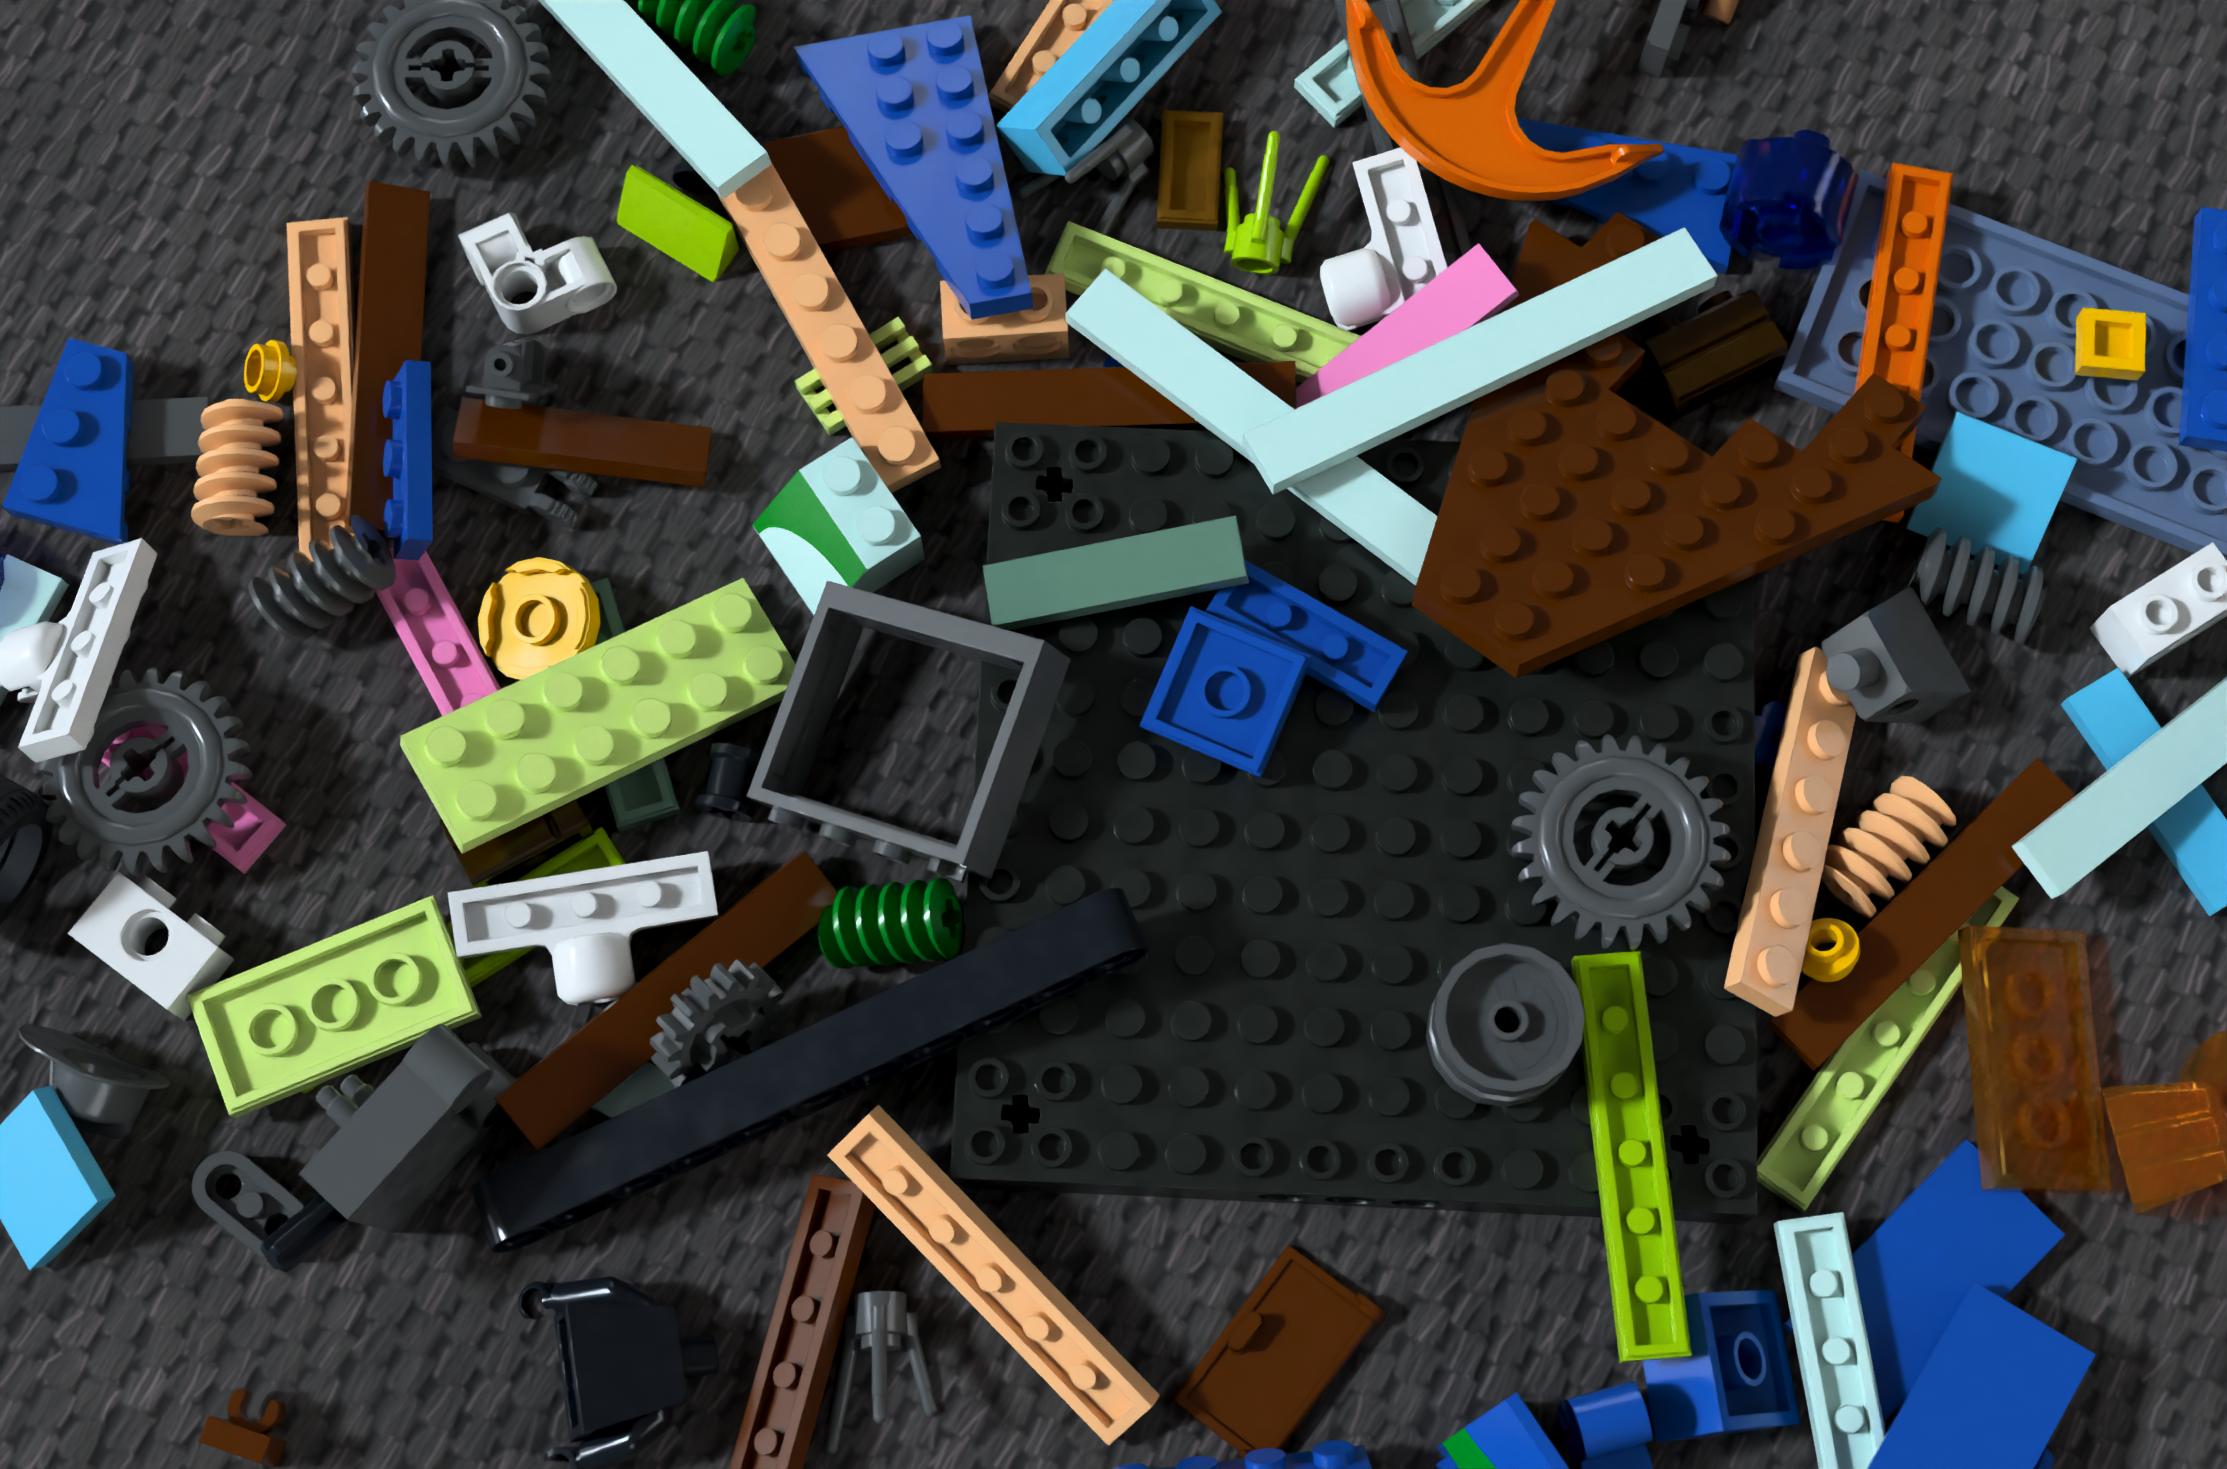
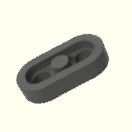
[192,1151,306,1259]

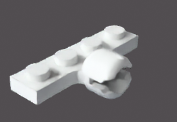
[1320,147,1447,331]
[0,538,157,763]
[448,851,719,1006]

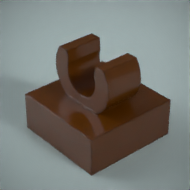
[198,1388,287,1467]

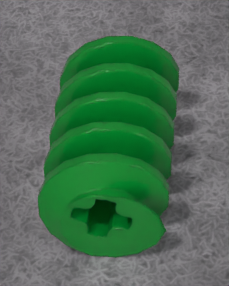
[625,0,757,76]
[817,877,965,969]

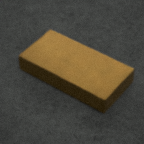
[1157,110,1223,231]

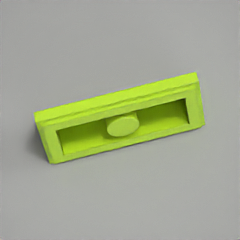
[617,165,739,282]

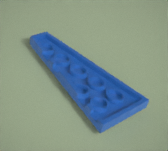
[794,15,1033,320]

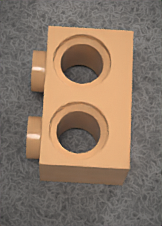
[940,273,1069,365]

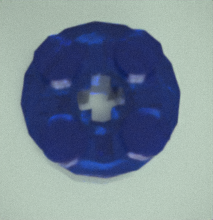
[1719,130,1859,269]

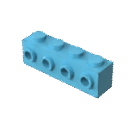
[995,0,1222,176]

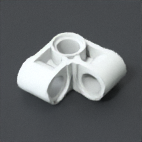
[458,213,617,335]

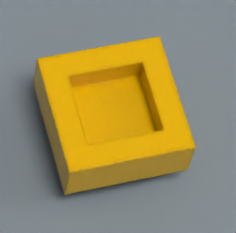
[2075,308,2146,381]

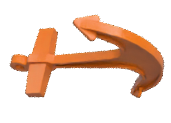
[1345,0,1664,201]

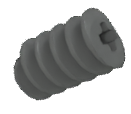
[248,514,396,642]
[1903,527,2048,646]

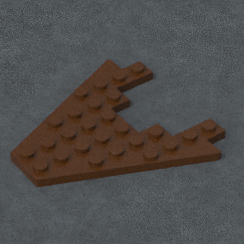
[1412,212,1941,678]

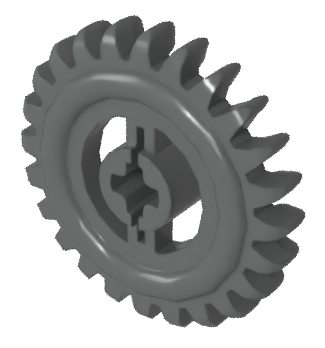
[351,0,552,171]
[38,667,253,876]
[1511,734,1731,950]

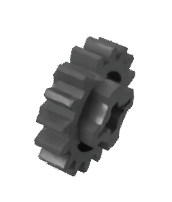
[650,959,786,1087]

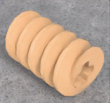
[191,399,283,536]
[1821,776,1956,919]

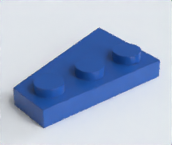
[2,338,134,545]

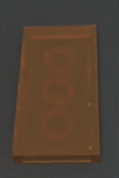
[1958,925,2111,1193]

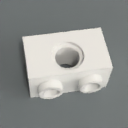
[2089,542,2227,679]
[68,872,234,1021]

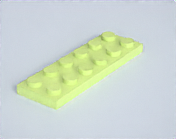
[400,578,796,854]

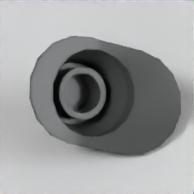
[18,1025,170,1140]

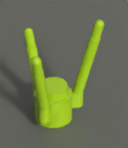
[1224,131,1330,275]

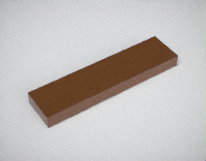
[453,397,712,487]

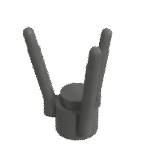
[1017,116,1154,236]
[825,1291,937,1455]

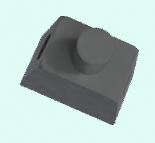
[1822,587,1971,723]

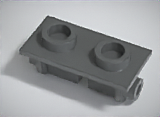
[466,337,559,409]

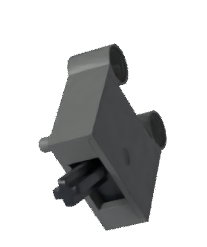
[261,1024,517,1273]

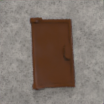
[1172,1245,1386,1459]

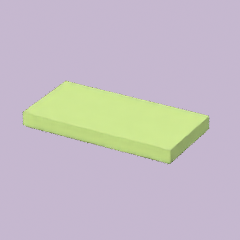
[187,895,482,1118]

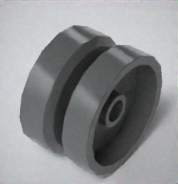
[1426,943,1585,1107]

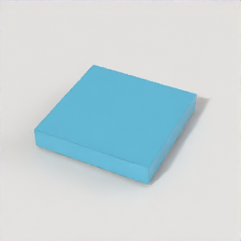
[1906,411,2077,575]
[0,1085,116,1270]

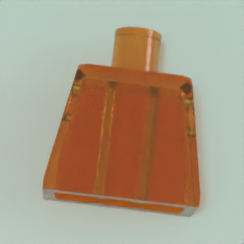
[2101,1081,2227,1215]

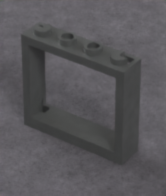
[746,581,1071,883]

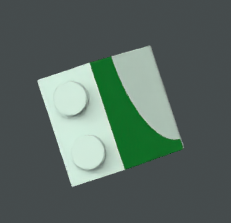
[752,437,925,616]

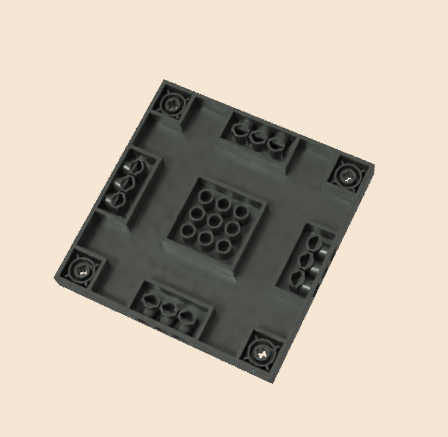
[950,422,1757,1224]

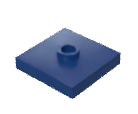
[1139,606,1312,778]

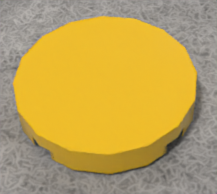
[478,557,601,681]

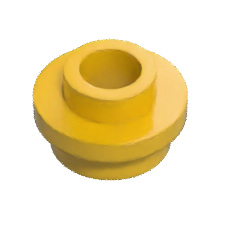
[244,340,297,403]
[1801,918,1860,982]

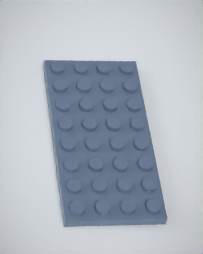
[1773,170,2227,560]

